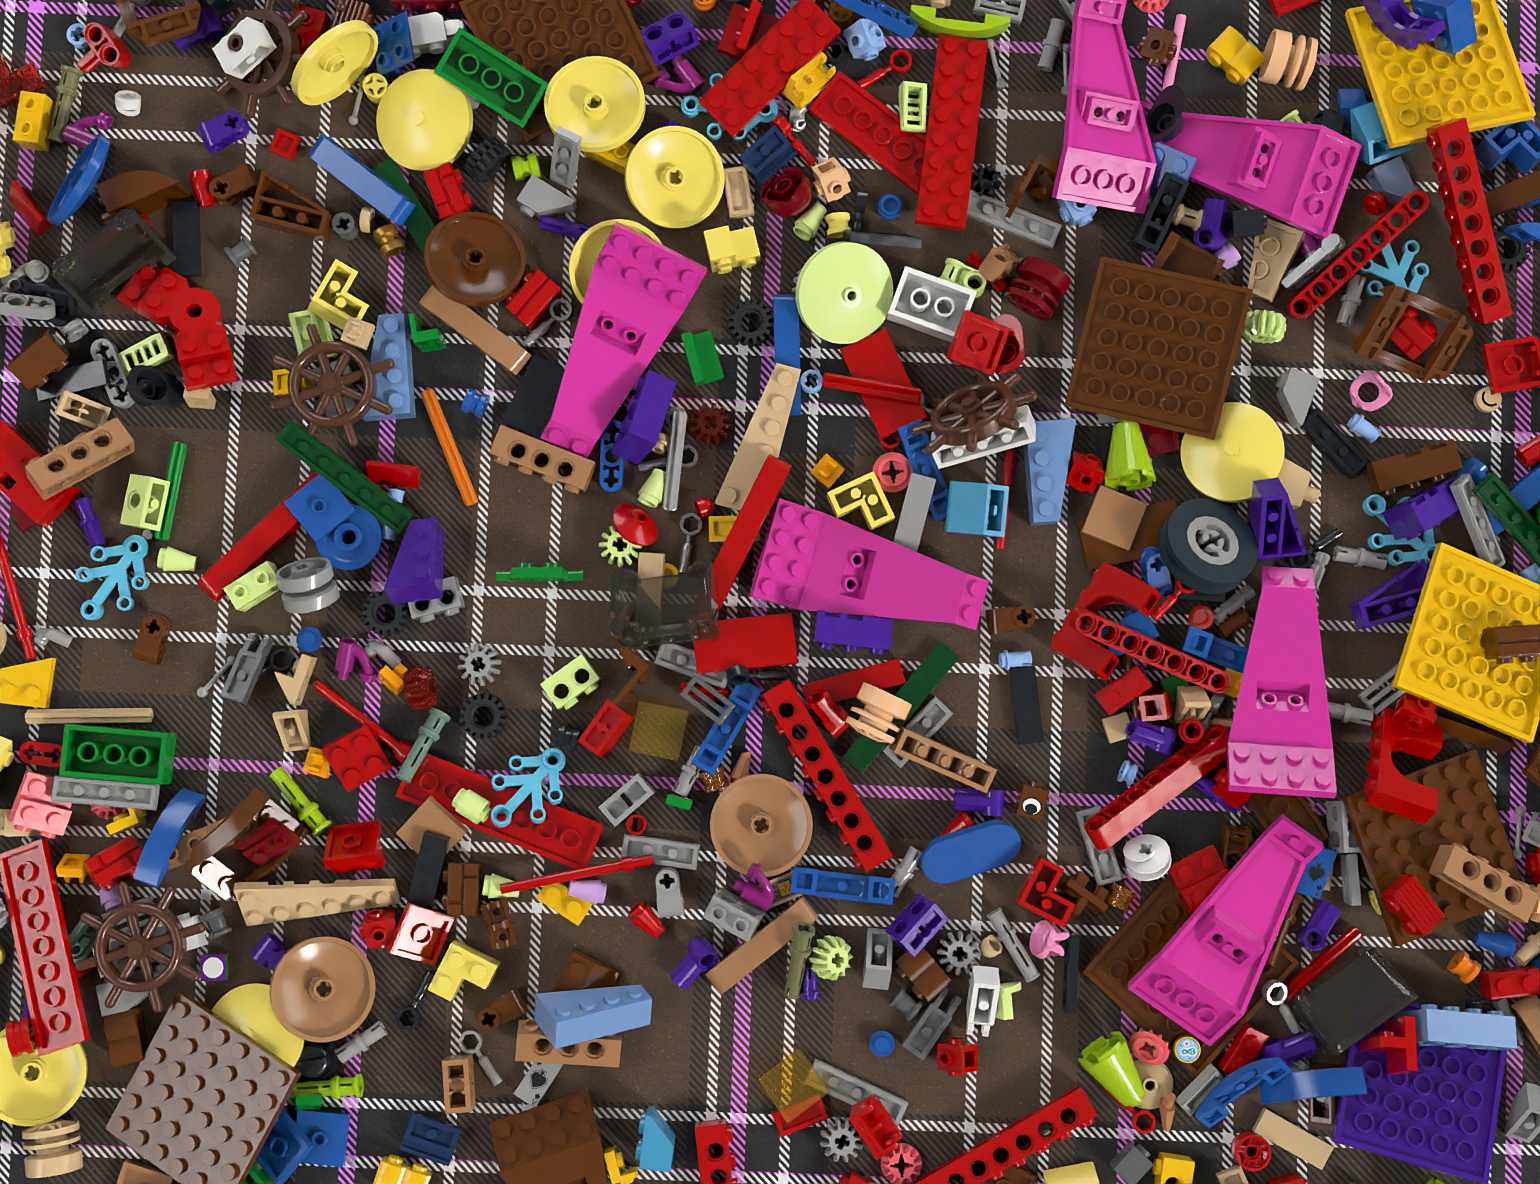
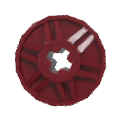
[1004,256,1072,321]

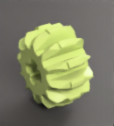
[1242,310,1286,344]
[599,526,642,567]
[808,935,853,980]

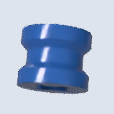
[461,388,490,419]

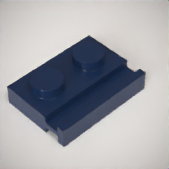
[737,125,798,186]
[400,1112,462,1166]

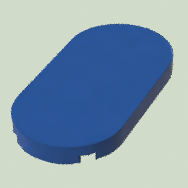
[920,820,1021,883]

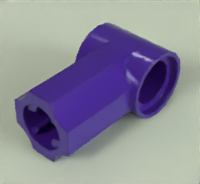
[174,8,225,51]
[1194,198,1229,251]
[1125,718,1178,756]
[953,787,1005,816]
[1296,899,1341,951]
[250,933,287,972]
[669,936,719,989]
[1262,1031,1317,1066]

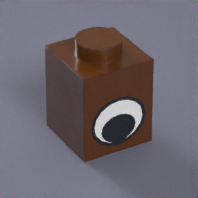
[1013,781,1049,821]

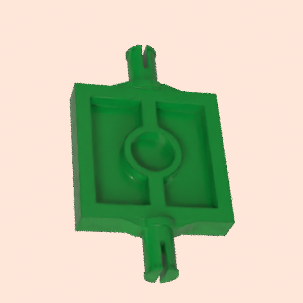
[496,563,584,582]

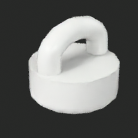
[115,90,141,116]

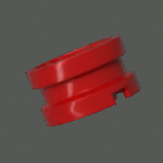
[5,1016,37,1058]
[1230,1130,1271,1172]

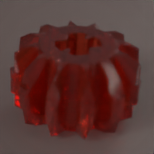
[690,403,732,446]
[402,667,439,710]

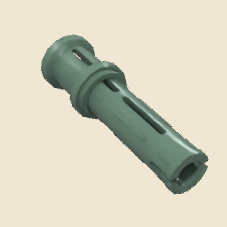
[395,707,451,784]

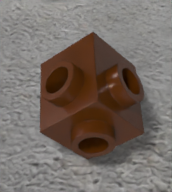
[1139,25,1178,68]

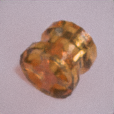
[828,1,854,29]
[699,766,730,793]
[1106,883,1137,912]

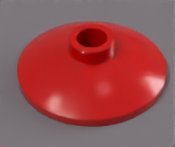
[612,504,658,546]

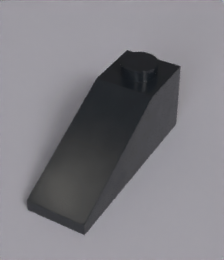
[1128,172,1190,255]

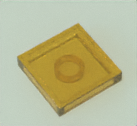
[629,701,689,761]
[758,1049,830,1123]

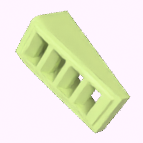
[898,81,927,133]
[118,332,175,377]

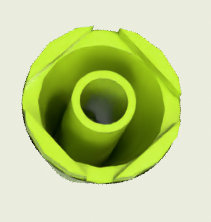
[1104,419,1156,491]
[1078,1031,1145,1107]

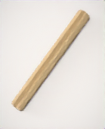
[25,708,154,724]

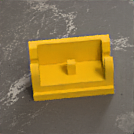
[783,52,836,110]

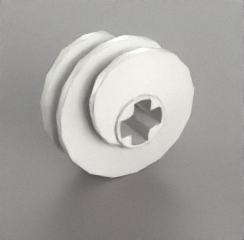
[1123,834,1172,881]

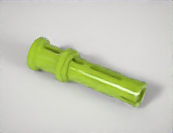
[269,766,332,837]
[288,1074,364,1099]

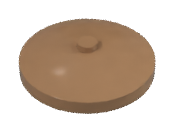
[710,774,813,877]
[269,937,376,1042]

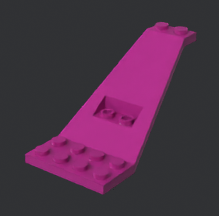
[1052,0,1156,214]
[1141,100,1362,240]
[541,222,707,458]
[749,498,989,630]
[1226,566,1337,798]
[1128,814,1323,1046]

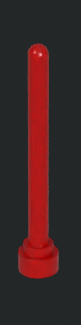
[313,680,413,763]

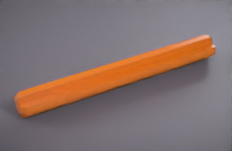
[420,388,478,506]

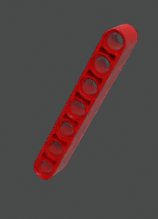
[1285,190,1429,319]
[691,454,792,621]
[197,471,319,602]
[1068,607,1230,693]
[1084,724,1229,850]

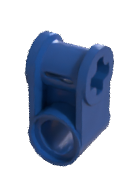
[1140,546,1173,595]

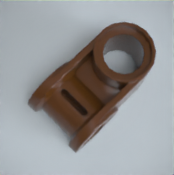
[209,164,259,206]
[985,605,1036,635]
[132,615,172,665]
[1219,822,1252,871]
[477,988,529,1031]

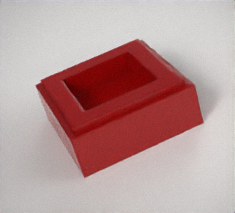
[268,127,303,162]

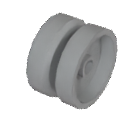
[275,557,340,614]

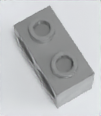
[408,576,465,623]
[598,773,655,827]
[1326,801,1361,853]
[703,887,766,942]

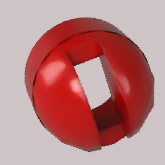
[694,497,714,519]
[625,814,646,835]

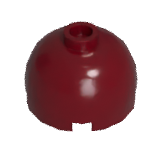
[761,167,812,218]

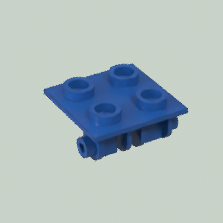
[372,11,415,76]

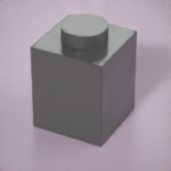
[1109,1141,1153,1184]

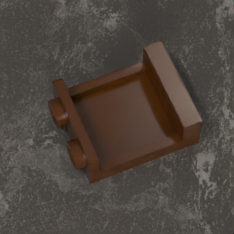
[1151,231,1227,282]

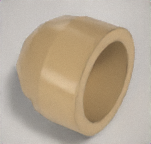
[979,935,1002,958]

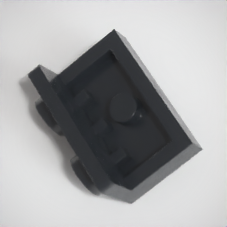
[24,279,78,327]

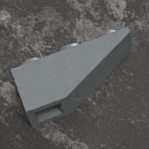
[96,964,166,1016]

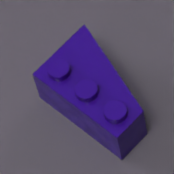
[611,370,676,465]
[1382,477,1460,541]
[1249,478,1307,561]
[384,517,444,604]
[1349,559,1428,630]
[813,610,893,655]

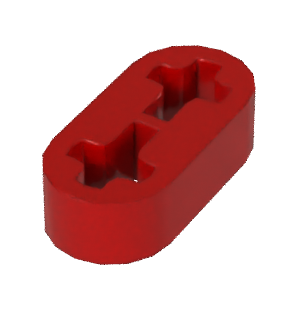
[19,741,63,767]

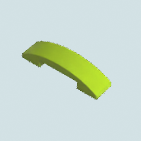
[910,5,1011,39]

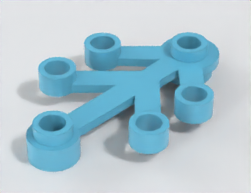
[681,73,778,141]
[1358,231,1429,310]
[1362,494,1436,568]
[75,535,149,620]
[491,748,565,827]

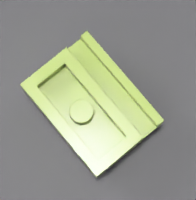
[288,310,337,362]

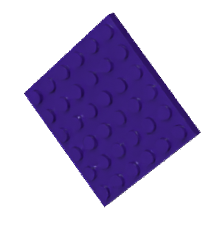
[1331,987,1507,1184]

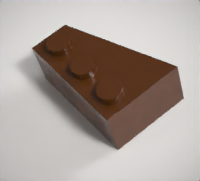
[249,169,334,243]
[1364,439,1462,497]

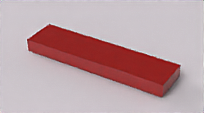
[801,658,906,710]

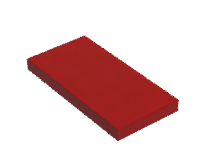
[840,329,927,440]
[691,613,798,674]

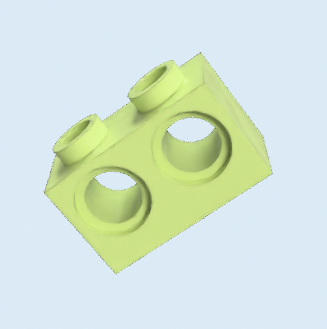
[223,561,279,612]
[540,654,601,710]

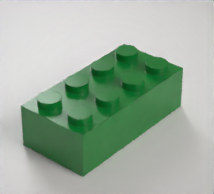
[434,27,549,129]
[59,724,177,785]

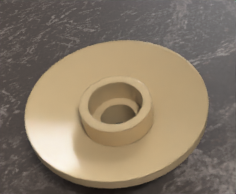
[1134,1059,1173,1110]

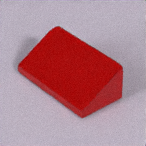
[9,180,52,236]
[366,460,421,489]

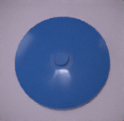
[47,134,110,226]

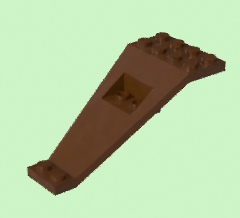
[489,1090,609,1184]

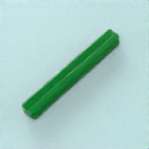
[154,442,187,541]

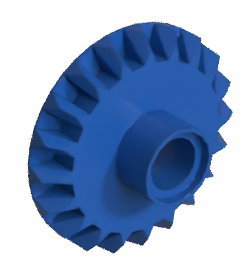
[316,504,382,570]

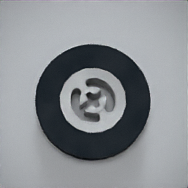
[1158,498,1258,594]

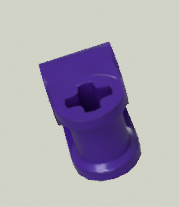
[197,111,250,153]

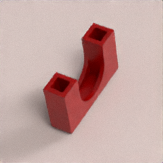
[1050,561,1161,681]
[1364,708,1444,824]

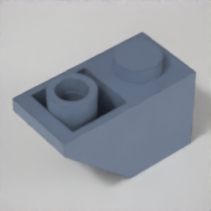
[1365,156,1419,208]

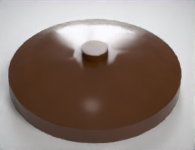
[424,212,526,306]

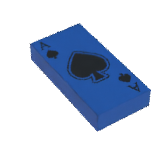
[1295,846,1337,899]

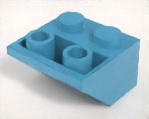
[1350,101,1414,165]
[945,481,1009,537]
[635,1105,676,1173]

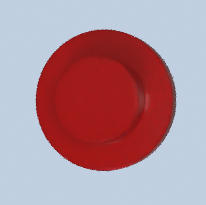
[1362,192,1388,216]
[1188,605,1214,631]

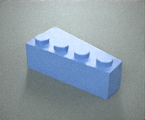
[362,313,416,422]
[1023,418,1076,526]
[534,984,652,1049]
[1394,1004,1517,1050]

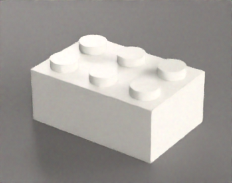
[887,266,977,343]

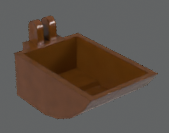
[96,170,193,237]

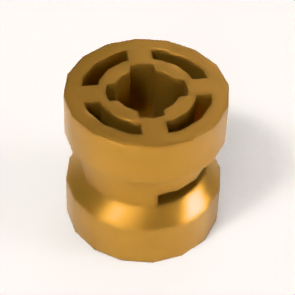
[373,224,406,258]

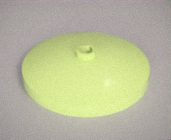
[796,241,893,344]

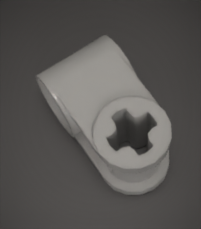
[655,866,685,918]

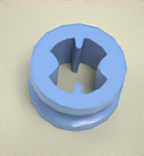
[67,23,89,49]
[801,370,823,394]
[1117,760,1138,786]

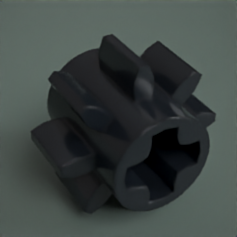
[971,164,1002,196]

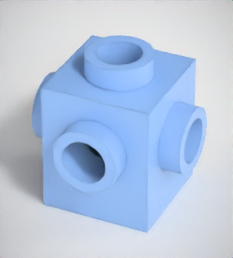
[843,19,886,61]
[1057,199,1097,227]

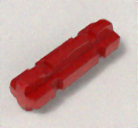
[966,252,1008,293]
[679,682,729,702]

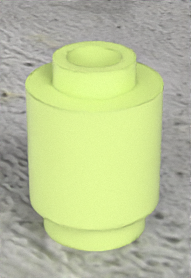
[452,788,492,824]

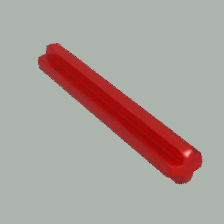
[822,372,922,403]
[1285,926,1362,1001]

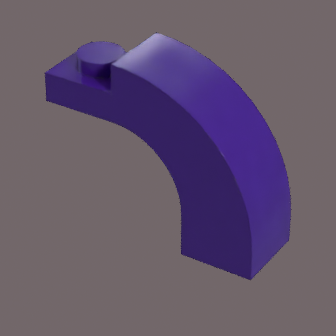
[1362,0,1446,49]

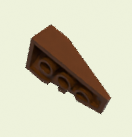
[539,949,621,1041]

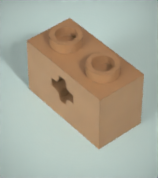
[442,1054,476,1114]

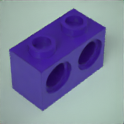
[640,9,700,66]
[885,893,948,957]

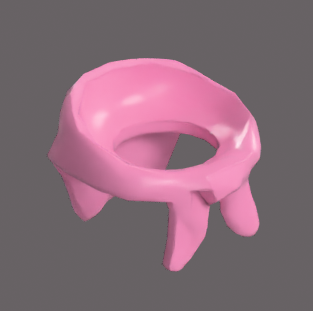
[1349,370,1393,411]
[1029,920,1069,959]

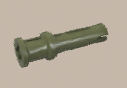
[47,65,84,144]
[784,922,816,999]

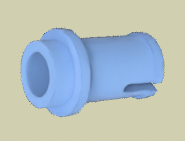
[1347,413,1382,443]
[999,650,1032,670]

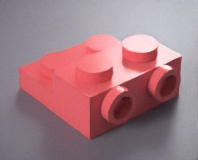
[8,770,72,839]

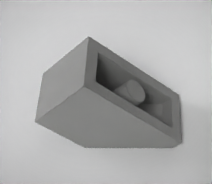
[516,175,577,219]
[1276,368,1320,429]
[862,927,893,990]
[1504,1082,1540,1143]

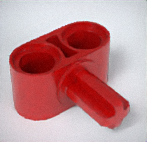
[77,22,131,74]

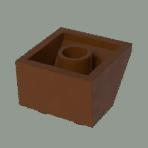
[6,328,70,390]

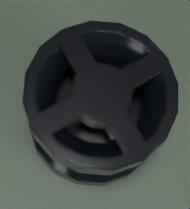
[554,724,581,753]

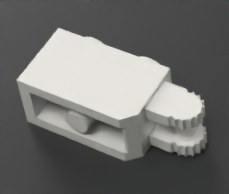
[408,12,467,58]
[966,965,1000,1037]

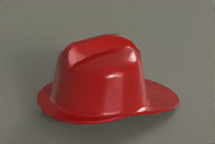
[992,314,1025,374]

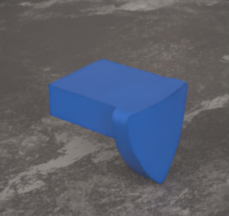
[1336,89,1367,131]

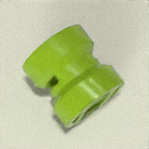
[511,152,541,182]

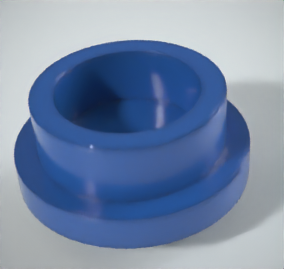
[878,194,903,220]
[296,627,322,652]
[869,1030,895,1057]

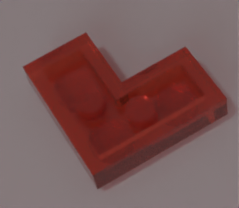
[0,54,47,109]

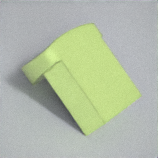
[995,982,1021,1020]

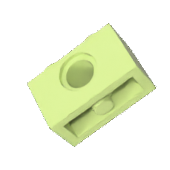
[120,474,170,531]

